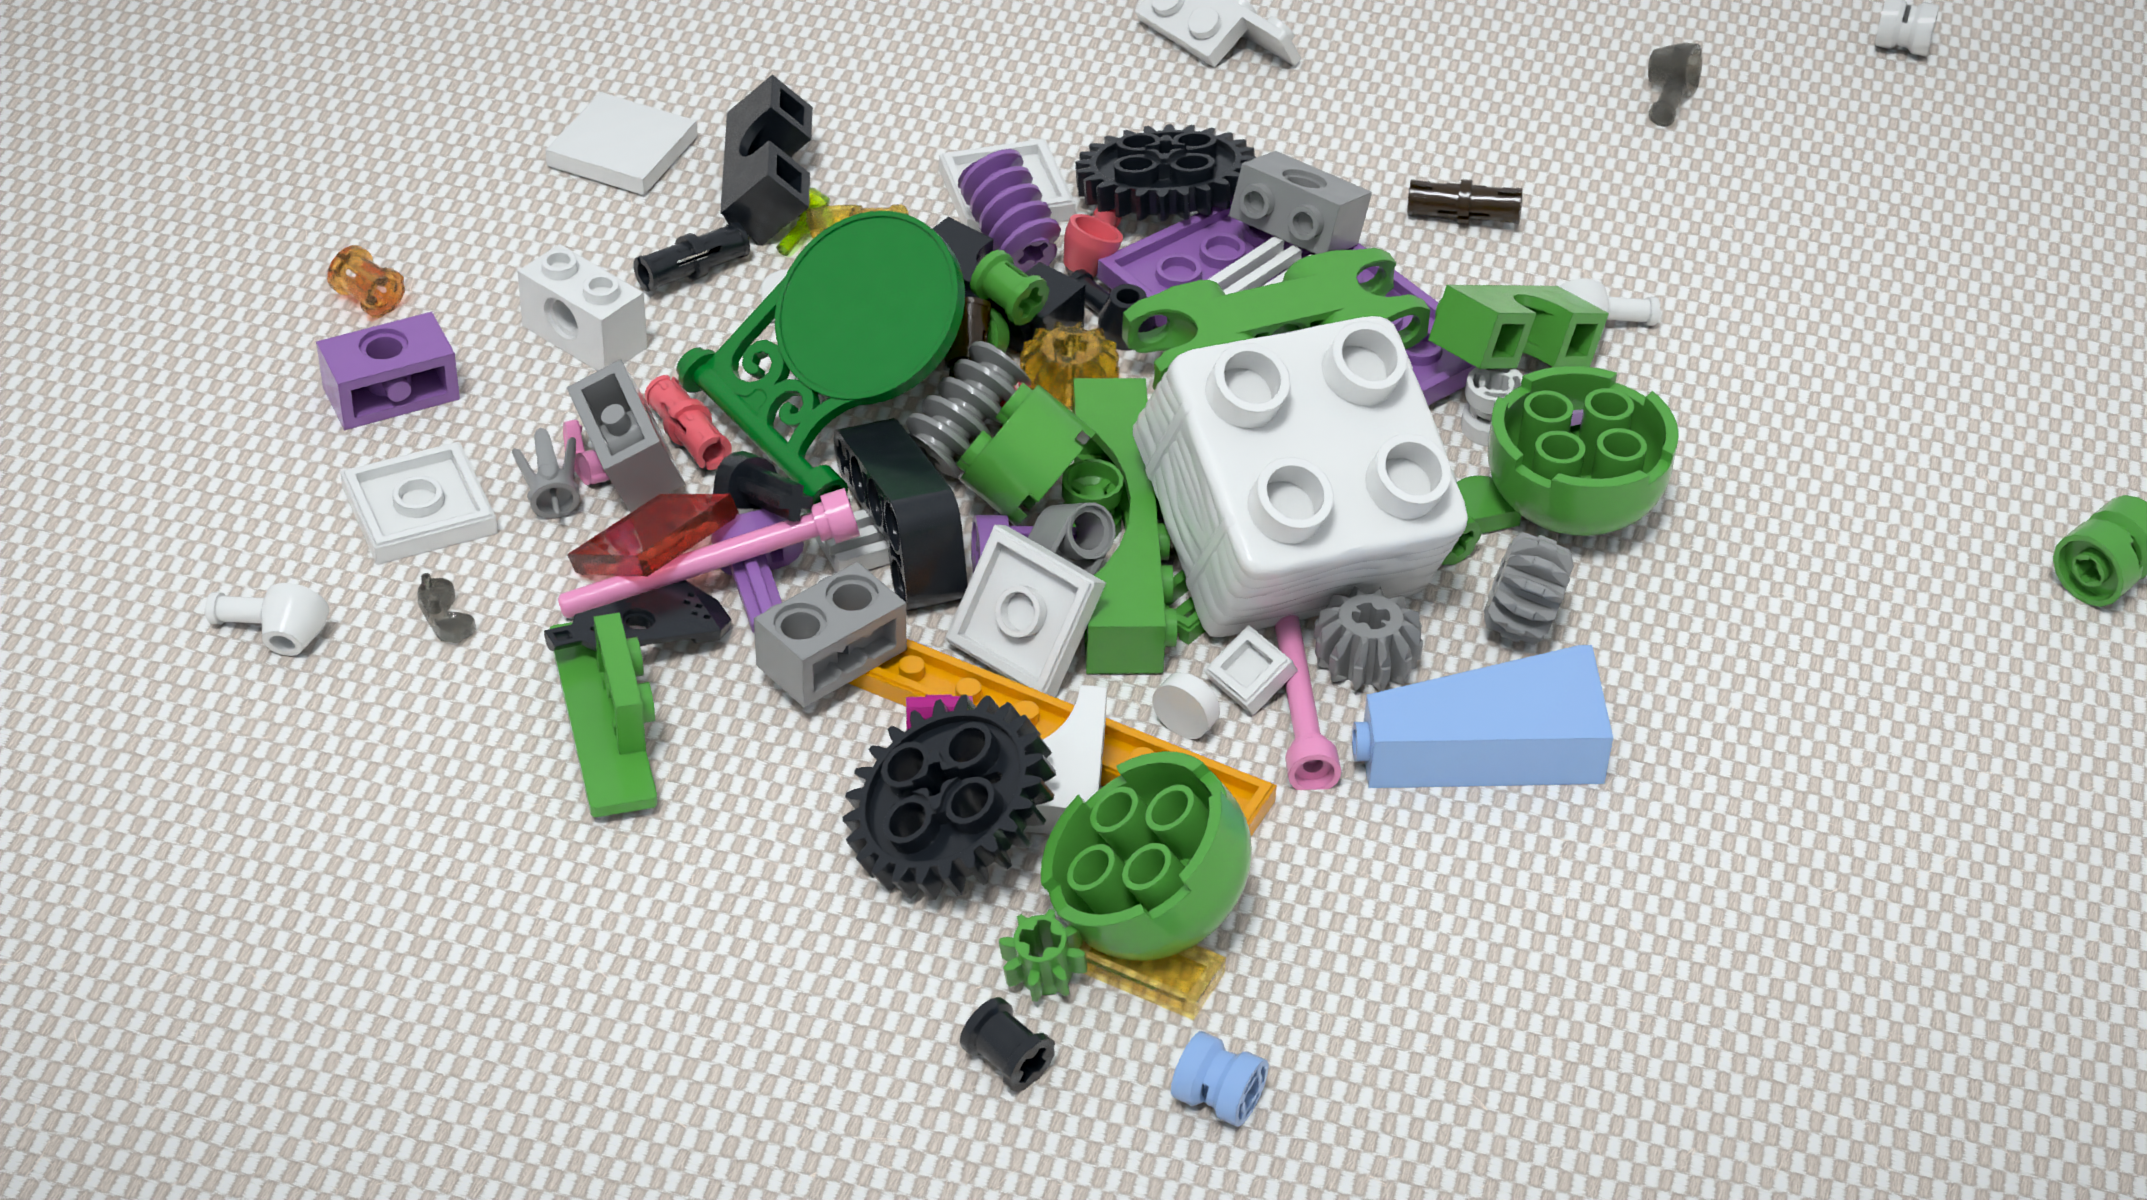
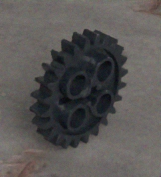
[1075,124,1257,221]
[843,694,1056,900]

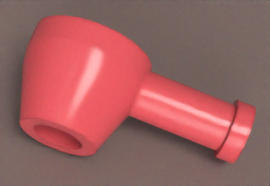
[1063,207,1123,277]

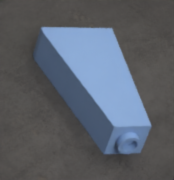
[1352,645,1613,788]

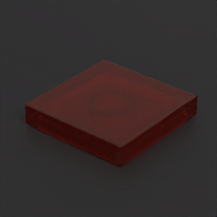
[567,494,739,577]

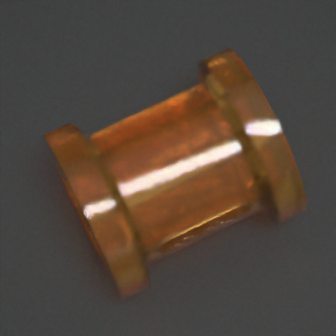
[327,245,405,318]

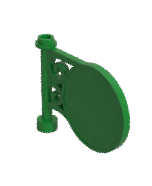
[676,211,965,513]

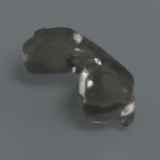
[417,573,476,643]

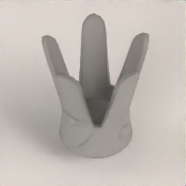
[512,428,579,518]

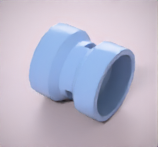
[1171,1031,1269,1127]

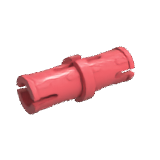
[644,375,732,470]

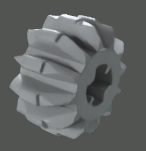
[1484,532,1574,645]
[1314,586,1423,691]

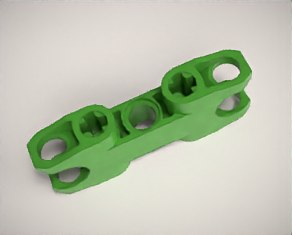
[1122,248,1430,390]

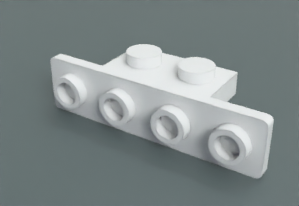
[1135,0,1301,68]

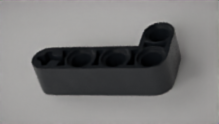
[834,418,968,611]

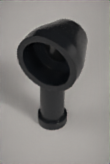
[1070,269,1156,351]

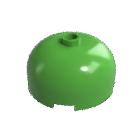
[1487,366,1679,536]
[1040,751,1252,961]

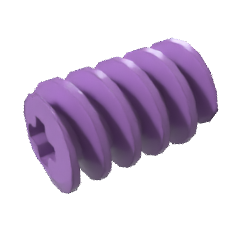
[958,149,1061,272]

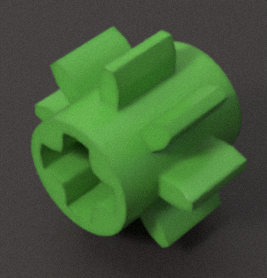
[999,909,1088,1002]

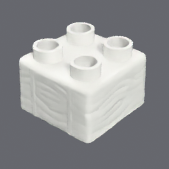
[1133,316,1468,637]

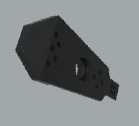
[544,580,732,651]

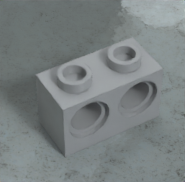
[754,562,907,708]

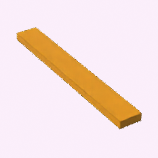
[848,639,1277,836]

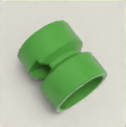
[2053,495,2147,607]

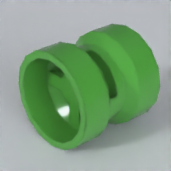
[1061,459,1124,538]

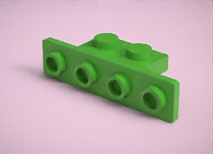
[549,612,657,817]

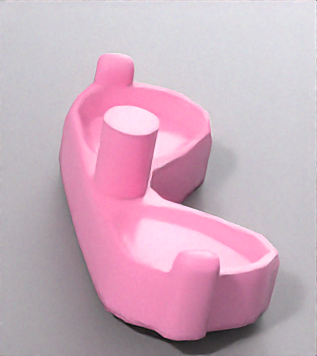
[563,419,610,485]

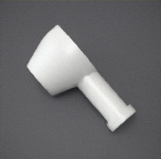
[1559,278,1660,336]
[205,583,329,656]

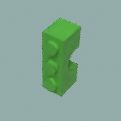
[1428,285,1609,369]

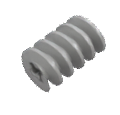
[906,341,1031,479]

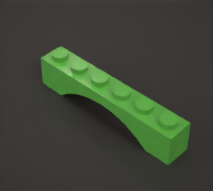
[1072,378,1177,674]

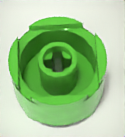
[956,382,1096,526]

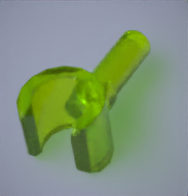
[777,187,833,256]

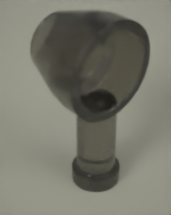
[1648,42,1702,127]

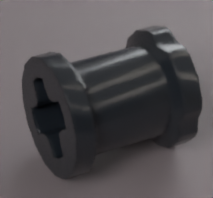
[959,997,1055,1092]

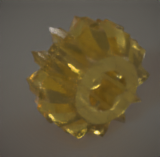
[1020,321,1120,410]

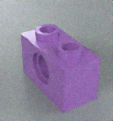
[316,312,460,430]

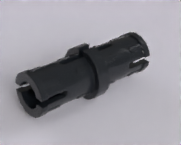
[633,222,750,292]

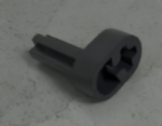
[711,451,813,526]

